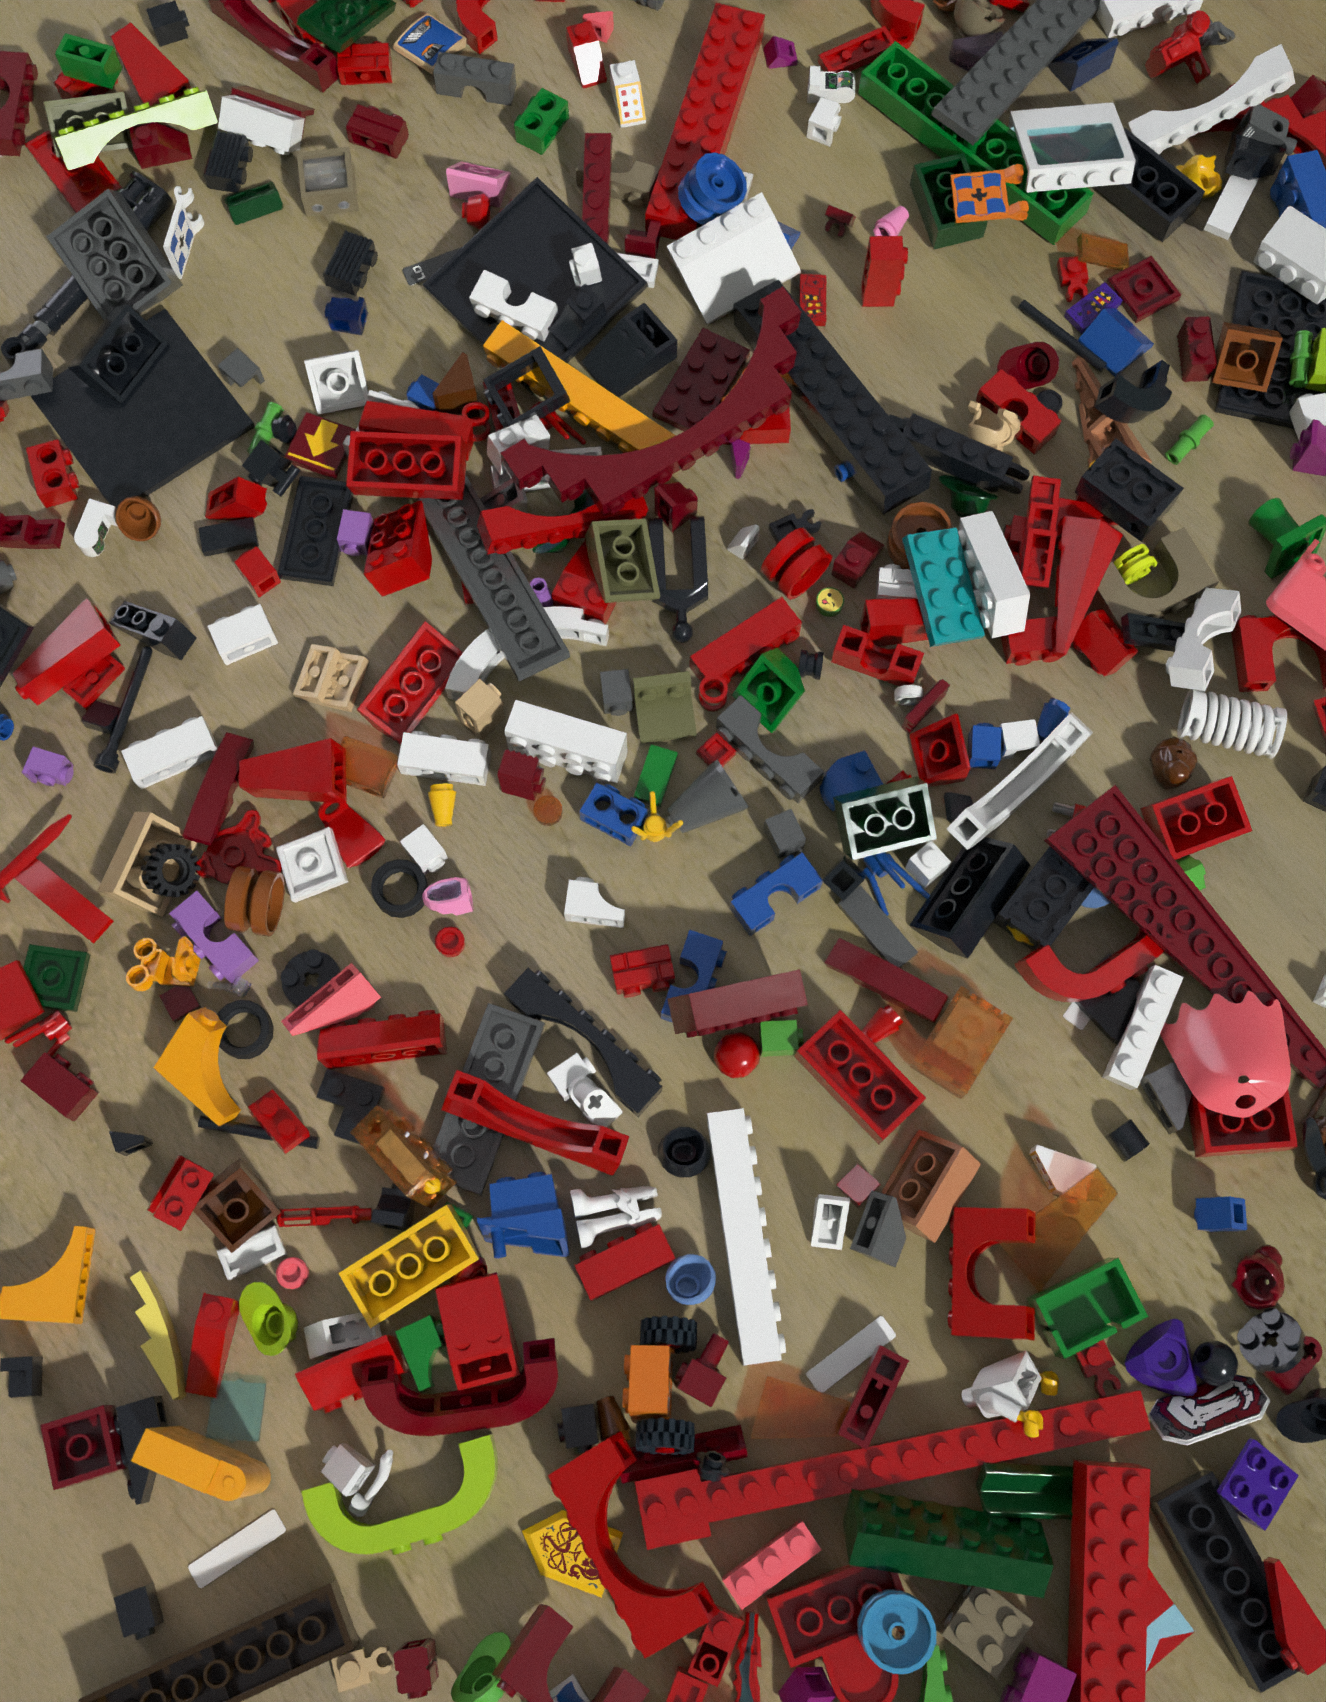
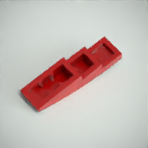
[1021,475,1061,588]
[14,858,114,944]

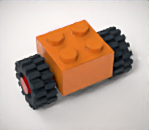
[622,1316,697,1455]

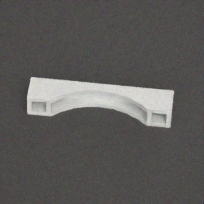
[1128,44,1296,154]

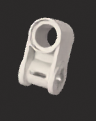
[569,1076,623,1127]

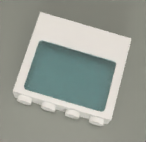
[1008,102,1136,193]

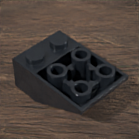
[581,303,678,398]

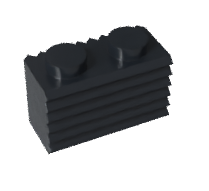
[203,130,253,193]
[323,230,378,296]

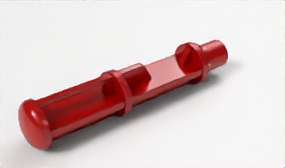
[276,1205,373,1227]

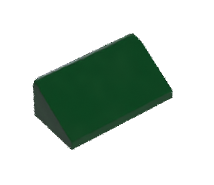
[224,181,283,225]

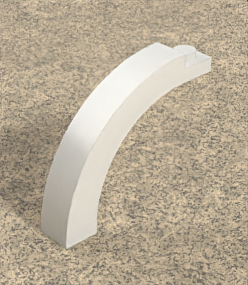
[445,606,609,700]
[947,713,1093,850]

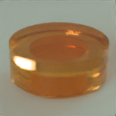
[533,795,563,826]

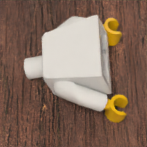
[961,1351,1059,1438]

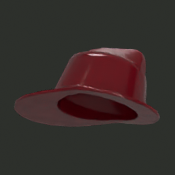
[997,342,1059,390]

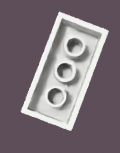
[958,511,1030,638]
[504,700,628,784]

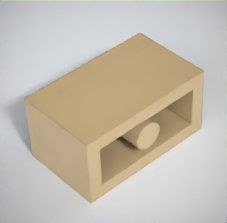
[455,679,505,740]

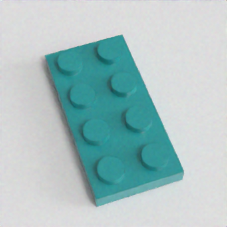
[902,528,985,647]

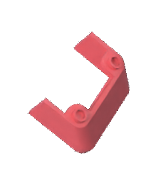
[1266,539,1326,651]

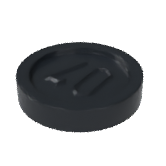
[1037,390,1063,414]

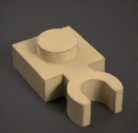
[331,1645,393,1693]

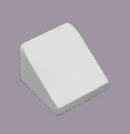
[727,525,760,560]

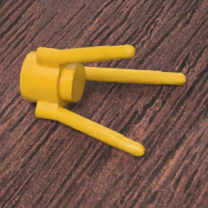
[631,791,683,842]

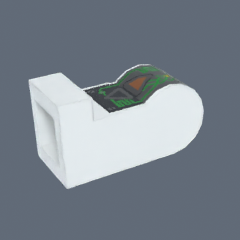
[807,66,856,103]
[74,499,118,557]

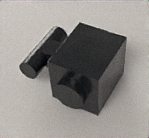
[242,439,301,497]

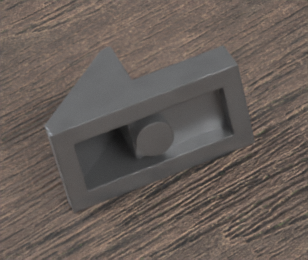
[480,478,527,513]

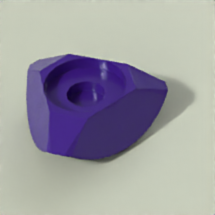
[1125,1318,1198,1396]

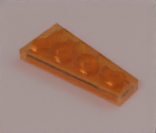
[999,1166,1118,1292]

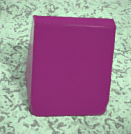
[764,36,798,69]
[730,439,751,479]

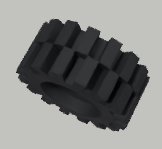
[141,844,201,897]

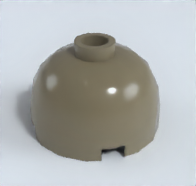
[954,0,1005,40]

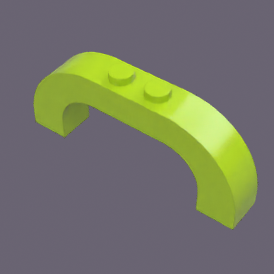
[301,1434,498,1555]

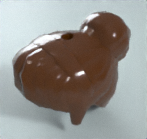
[1150,737,1197,789]

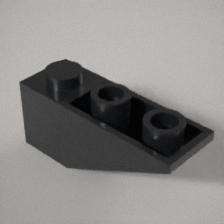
[109,601,197,660]
[114,1396,168,1505]

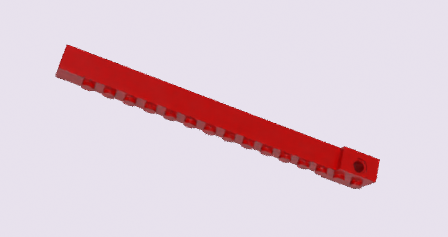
[635,1390,1151,1550]

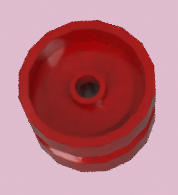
[761,527,832,600]

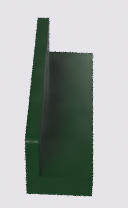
[975,1463,1073,1520]

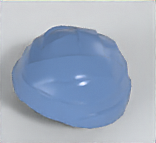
[665,1254,716,1305]

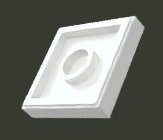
[276,827,348,903]

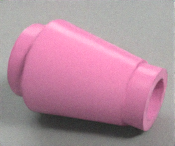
[874,206,909,236]

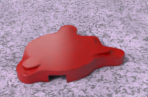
[195,809,282,885]

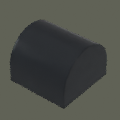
[1105,1119,1150,1162]

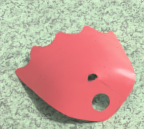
[1160,991,1291,1118]

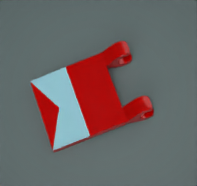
[1146,1567,1195,1673]

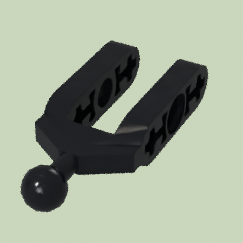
[649,516,708,643]

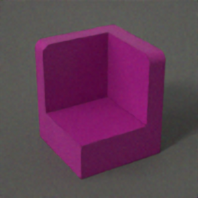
[778,1667,836,1702]

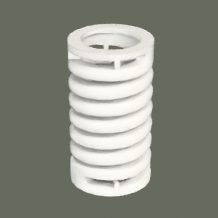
[1177,689,1287,759]

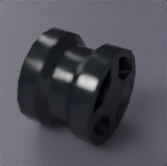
[798,649,824,680]

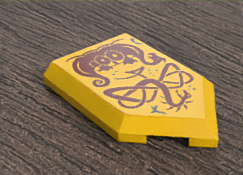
[522,1510,624,1598]

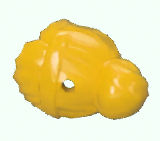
[1175,154,1222,198]

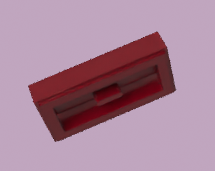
[902,679,950,734]

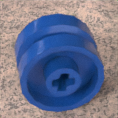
[678,153,747,225]

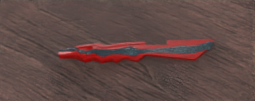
[733,1612,762,1702]

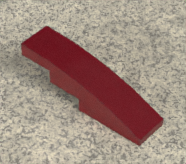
[0,512,65,549]
[182,732,254,846]
[824,938,949,1023]

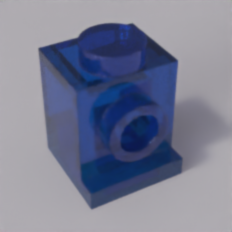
[325,297,368,336]

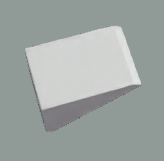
[811,1194,850,1250]

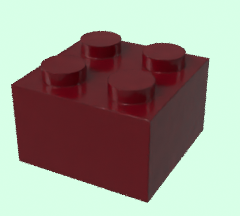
[40,1405,128,1490]

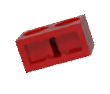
[26,439,80,508]

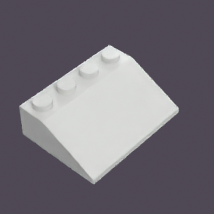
[667,192,801,325]

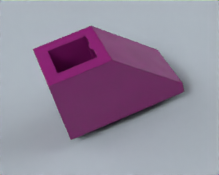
[1290,419,1326,476]

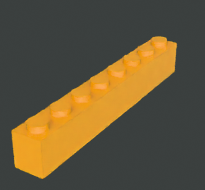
[483,320,676,453]

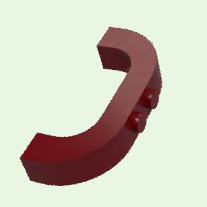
[361,1338,558,1436]

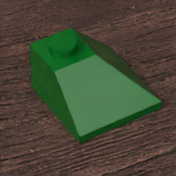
[732,648,805,733]

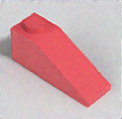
[281,963,381,1036]

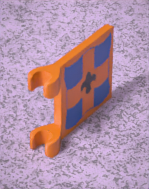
[950,164,1029,224]

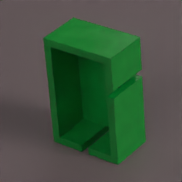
[1026,1257,1148,1359]

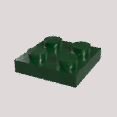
[23,944,91,1012]

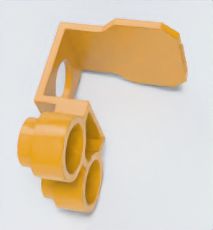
[126,936,201,991]

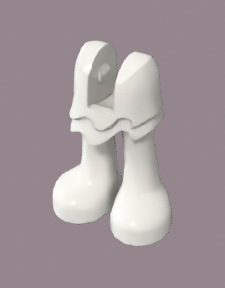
[570,1186,662,1249]

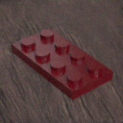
[652,328,750,431]

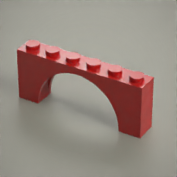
[548,1431,719,1658]

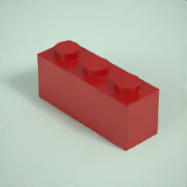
[861,236,908,307]
[575,1222,676,1301]

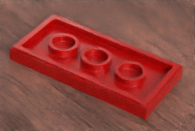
[25,130,122,213]

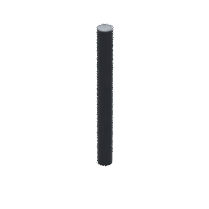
[1018,299,1107,372]
[198,1115,320,1149]

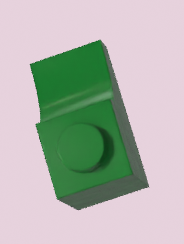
[395,1315,446,1391]

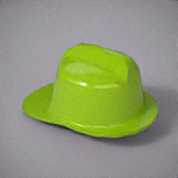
[239,1282,298,1356]

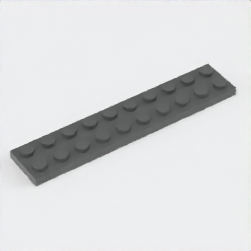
[931,0,1100,145]
[415,474,570,681]

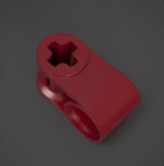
[1261,1336,1322,1396]

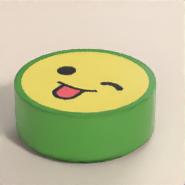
[816,587,844,617]

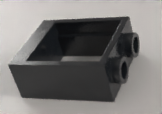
[483,346,571,428]

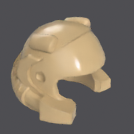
[968,400,1021,452]

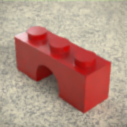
[975,369,1061,454]
[831,625,924,686]

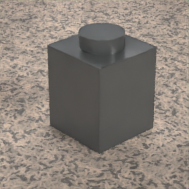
[600,669,633,716]
[763,809,806,859]

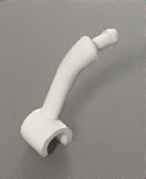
[348,1449,393,1517]

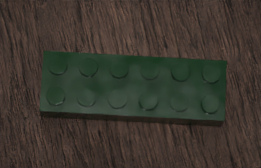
[843,1489,1054,1598]

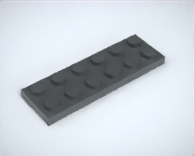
[429,1003,545,1196]

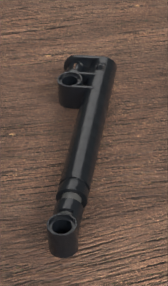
[1,171,173,367]

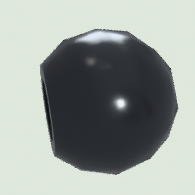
[1193,1341,1238,1386]

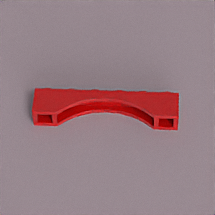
[477,496,649,555]
[441,1070,630,1176]

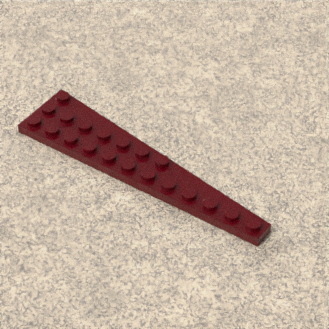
[1044,785,1326,1089]

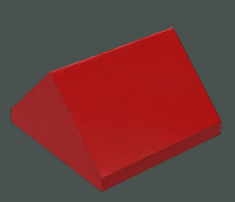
[909,714,971,787]

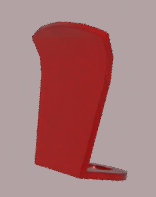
[318,802,385,868]

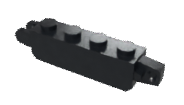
[889,413,1030,495]

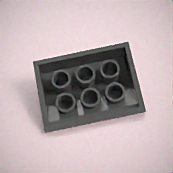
[46,189,183,320]

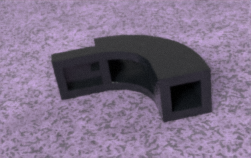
[1095,360,1172,424]

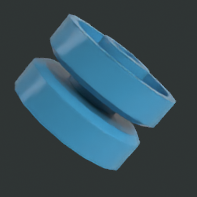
[857,1589,937,1674]

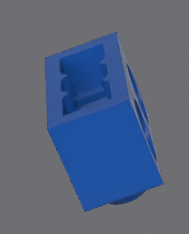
[579,782,648,847]

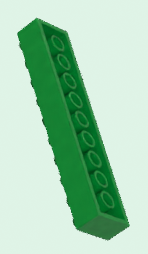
[858,41,1094,245]

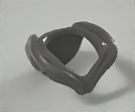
[1199,20,1235,49]

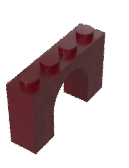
[0,51,38,156]
[492,1604,649,1702]

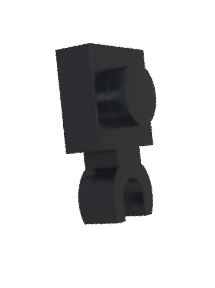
[768,509,821,544]

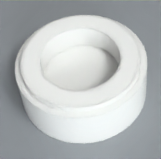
[894,685,923,705]

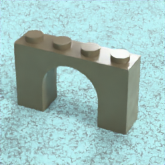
[1092,527,1219,631]

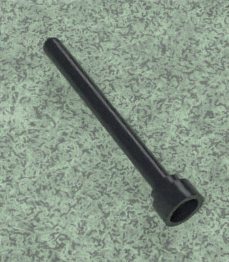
[93,646,153,774]

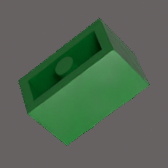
[55,33,122,89]

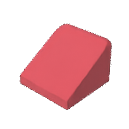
[583,11,614,43]

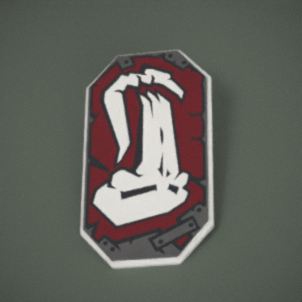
[1148,1375,1270,1445]

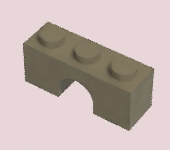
[576,152,660,208]

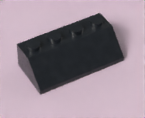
[909,837,1030,959]

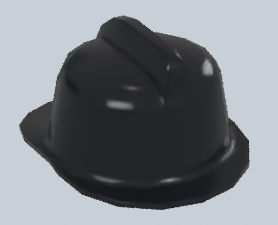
[1276,1388,1326,1443]

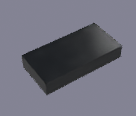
[198,517,259,557]

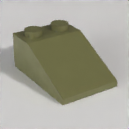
[585,519,660,603]

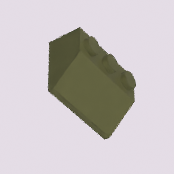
[42,92,133,157]

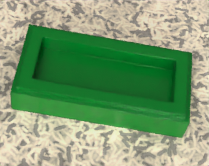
[633,744,678,807]

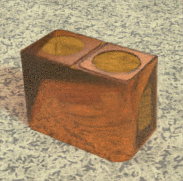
[340,736,399,798]

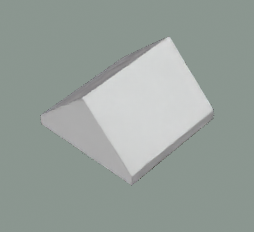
[304,350,369,415]

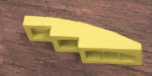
[130,1270,187,1400]

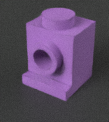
[22,747,74,786]

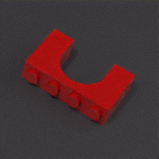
[1231,615,1326,692]
[948,1207,1036,1341]

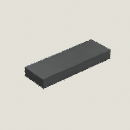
[837,885,918,968]

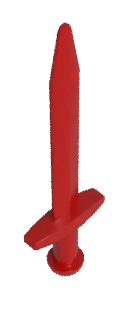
[0,814,72,903]

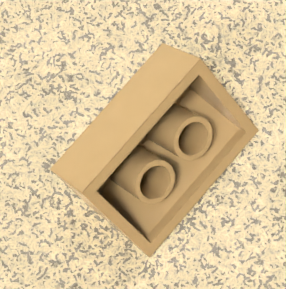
[97,812,197,917]

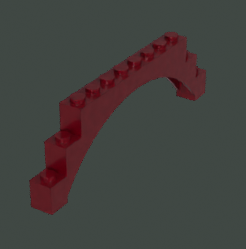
[500,287,801,516]

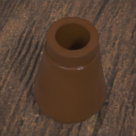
[596,1396,632,1441]

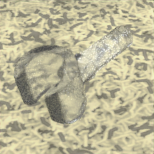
[207,976,252,997]

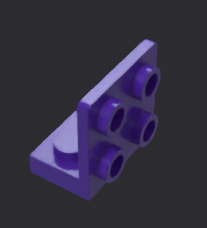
[1217,1438,1299,1531]

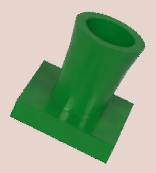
[1248,498,1326,579]

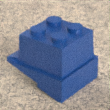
[477,1172,570,1258]

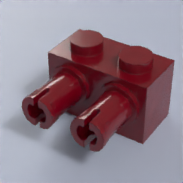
[674,1333,729,1408]

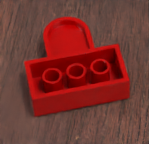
[765,1564,905,1702]

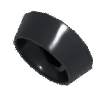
[658,1127,711,1177]

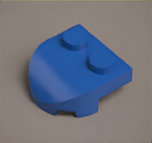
[820,750,884,811]

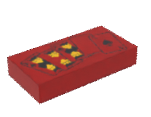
[799,274,826,326]

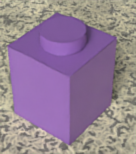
[337,509,374,556]

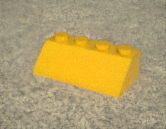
[338,1204,480,1328]

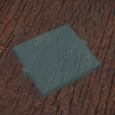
[206,1378,266,1443]

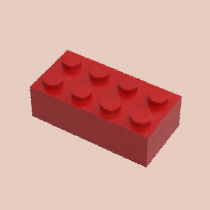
[346,431,468,500]
[794,1010,926,1145]

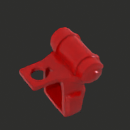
[1145,10,1211,84]

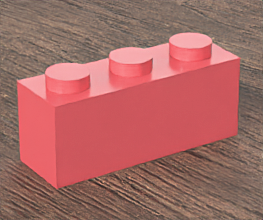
[721,1519,822,1610]

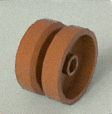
[886,501,952,570]
[224,866,285,937]

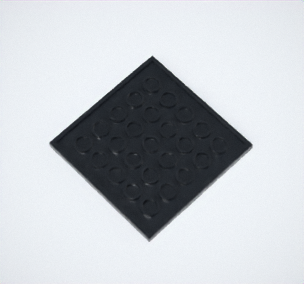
[1215,271,1326,429]

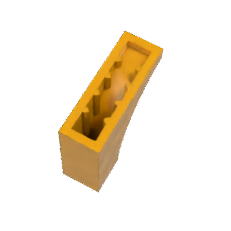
[153,1007,241,1126]
[0,1226,96,1324]

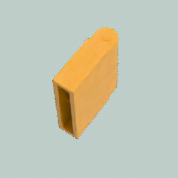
[131,1426,271,1501]

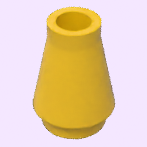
[428,783,456,827]

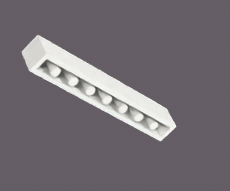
[706,1108,786,1366]

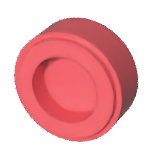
[276,1257,309,1289]

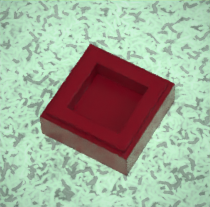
[159,986,202,1023]

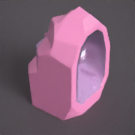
[422,877,474,915]

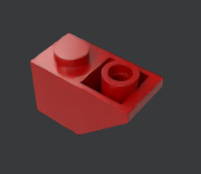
[687,1604,744,1687]

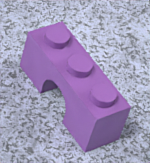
[169,890,259,984]

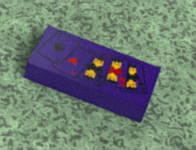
[1064,282,1123,334]

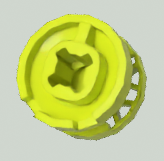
[1113,544,1158,585]

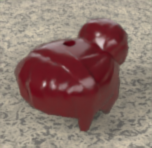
[1231,1244,1285,1310]

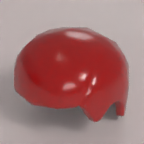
[714,1032,760,1078]

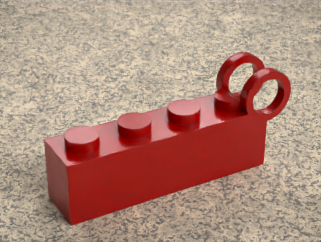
[358,401,491,461]
[689,597,802,712]

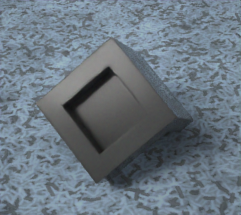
[217,348,265,387]

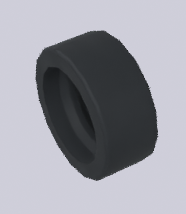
[371,859,428,918]
[217,1000,274,1059]

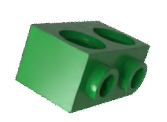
[513,88,569,155]

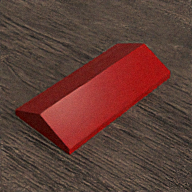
[356,621,463,745]

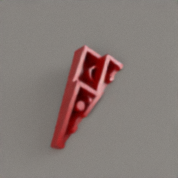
[1052,516,1123,658]

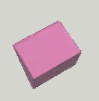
[446,161,511,208]

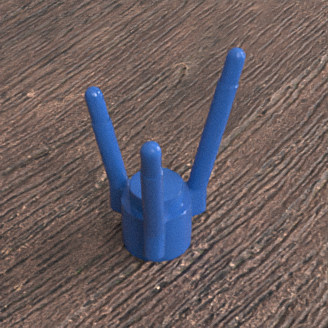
[863,852,930,916]

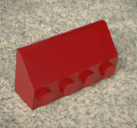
[317,1010,447,1070]

